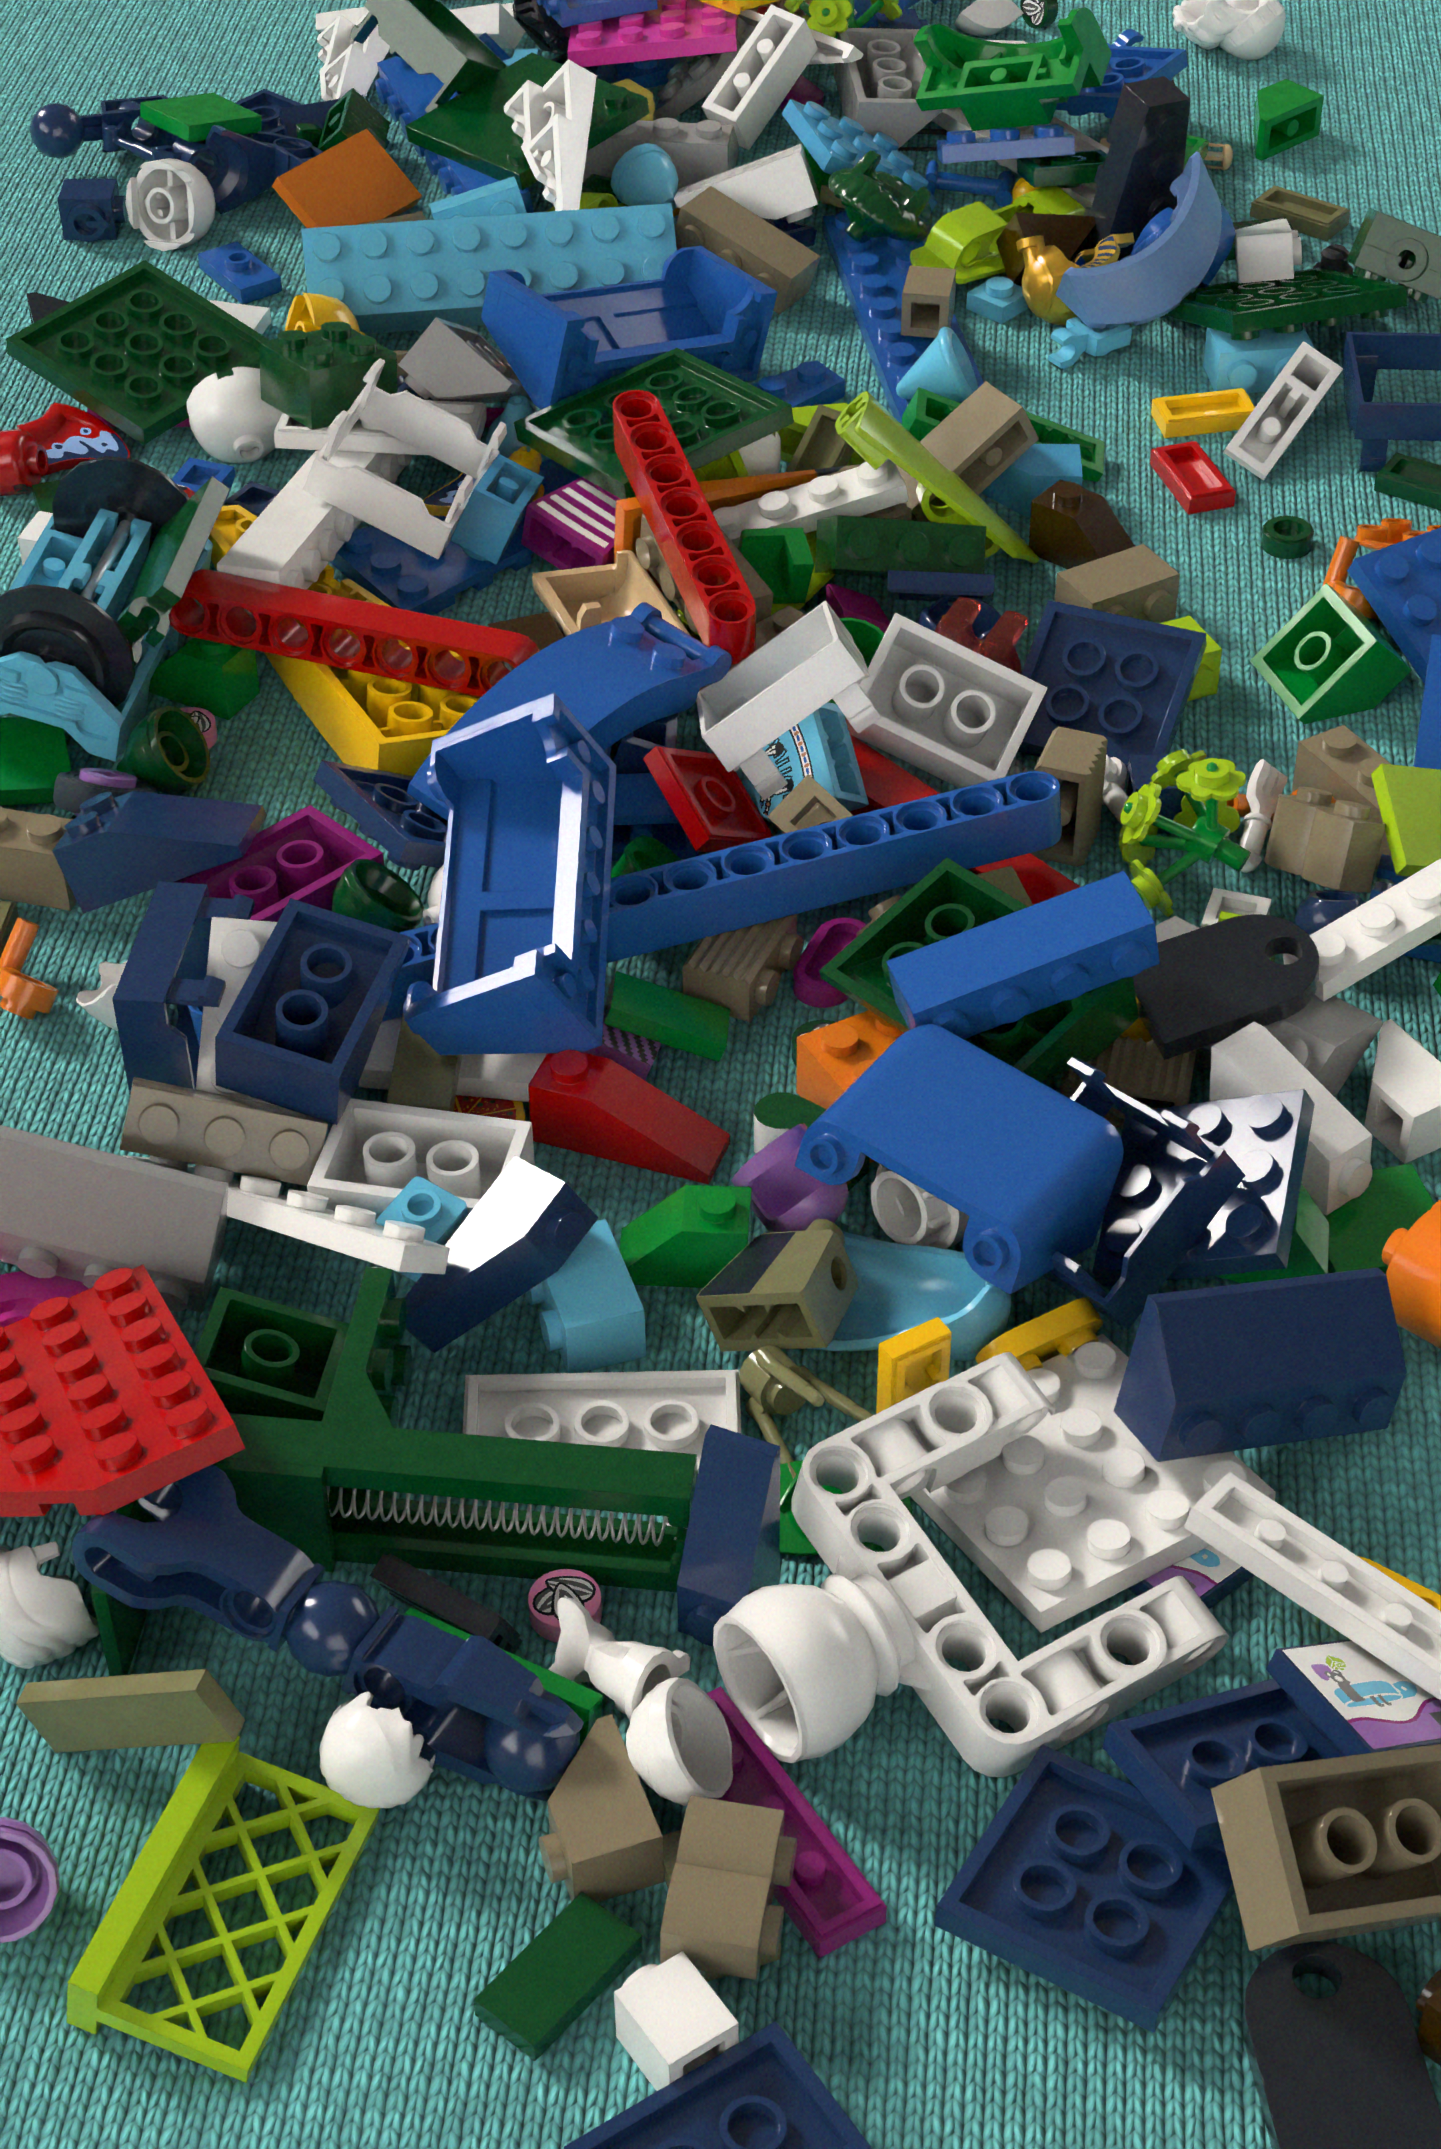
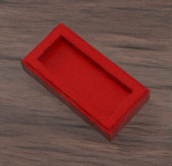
[1150,441,1236,515]

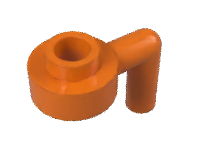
[1322,535,1378,619]
[0,917,59,1020]

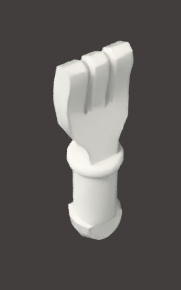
[1239,759,1288,873]

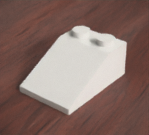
[674,144,819,223]

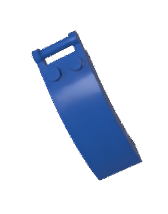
[407,602,732,821]

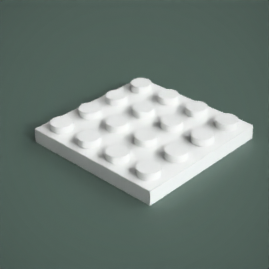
[910,1334,1276,1633]

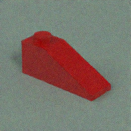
[528,1050,730,1185]

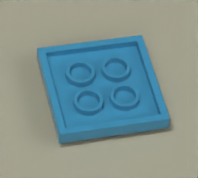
[782,99,938,212]

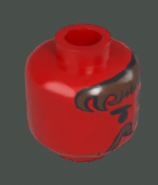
[0,429,48,496]

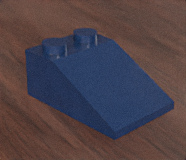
[52,791,267,914]
[215,898,410,1125]

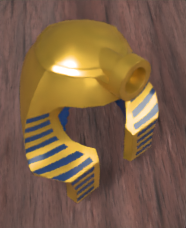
[1016,233,1135,325]

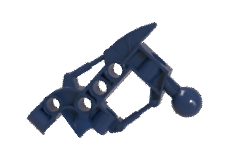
[29,95,323,214]

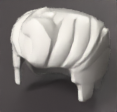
[0,1541,100,1669]

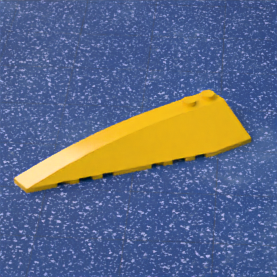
[208,505,481,776]

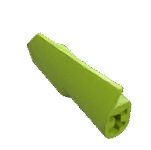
[909,186,1085,284]
[835,391,1040,565]

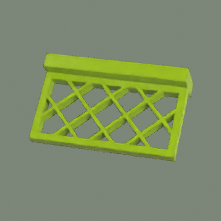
[66,1735,380,2083]

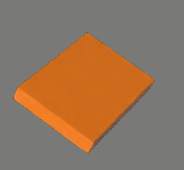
[272,128,422,228]

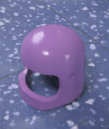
[731,1123,848,1233]

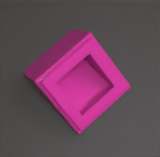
[826,584,890,634]

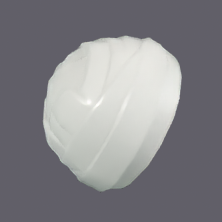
[626,1677,733,1806]

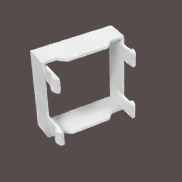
[303,358,507,560]
[696,601,882,800]

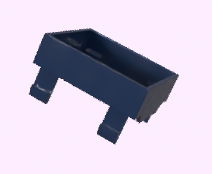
[1342,332,1441,472]
[112,881,255,1094]
[1043,1057,1246,1330]

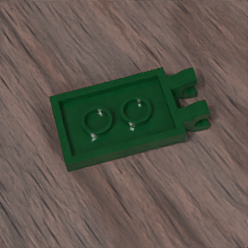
[116,476,230,667]

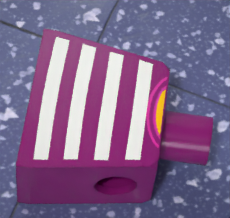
[521,477,621,570]

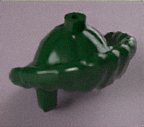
[828,150,933,243]

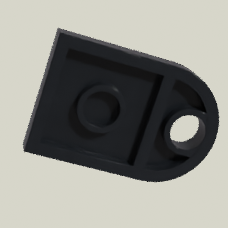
[1133,914,1319,1060]
[1241,1941,1441,2149]

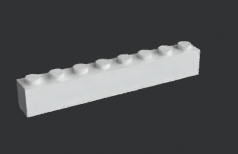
[217,450,412,618]

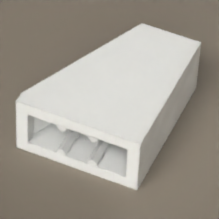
[1209,1022,1373,1215]

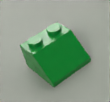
[1250,583,1412,724]

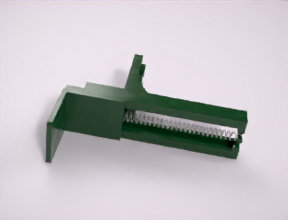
[92,1266,698,1676]

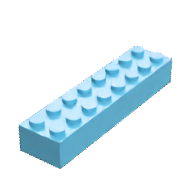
[301,203,677,334]

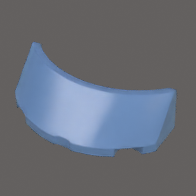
[1056,152,1222,329]

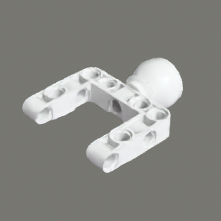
[713,1352,1229,1778]

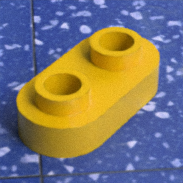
[975,1297,1103,1372]

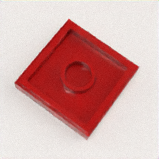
[643,746,773,852]

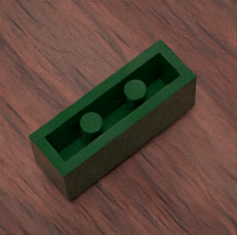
[815,515,986,578]

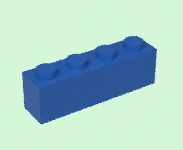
[886,871,1160,1039]

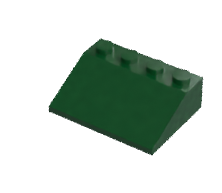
[819,857,1139,1082]

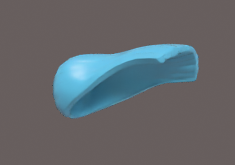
[806,1231,1011,1361]

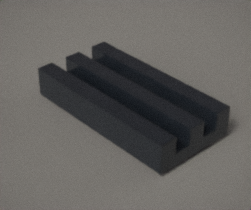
[369,1553,522,1654]

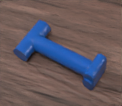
[925,161,1015,207]

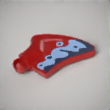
[17,403,131,476]

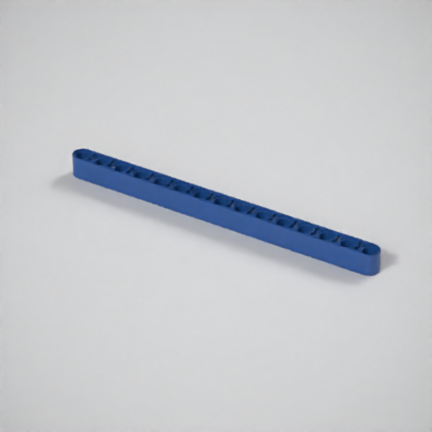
[188,771,1062,1047]

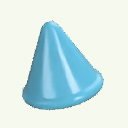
[896,327,978,403]

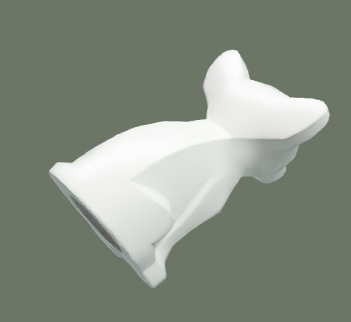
[548,1597,690,1721]

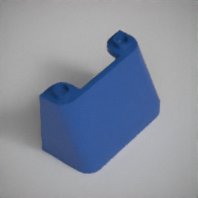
[794,1024,1124,1295]

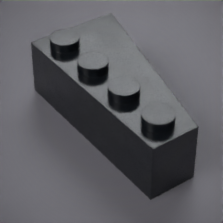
[1072,76,1190,265]

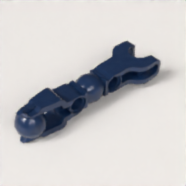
[72,1465,584,1802]

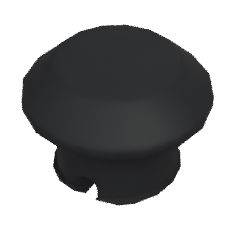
[1313,244,1353,275]

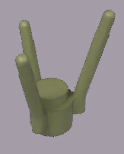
[739,1345,873,1479]

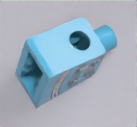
[742,702,869,822]

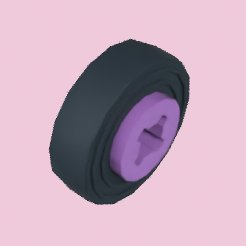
[53,768,157,816]

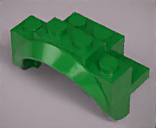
[913,7,1112,131]

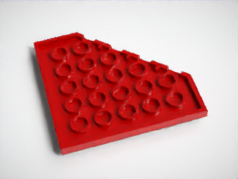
[0,1264,246,1517]

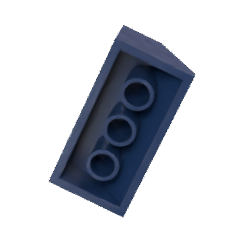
[1114,1268,1407,1462]

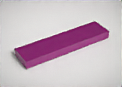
[706,1687,887,1958]

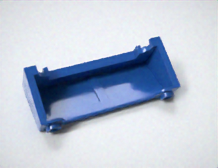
[481,246,778,409]
[403,693,617,1055]

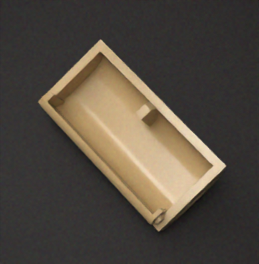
[532,550,704,691]

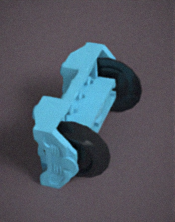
[0,456,213,761]

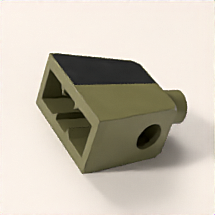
[696,1219,858,1352]

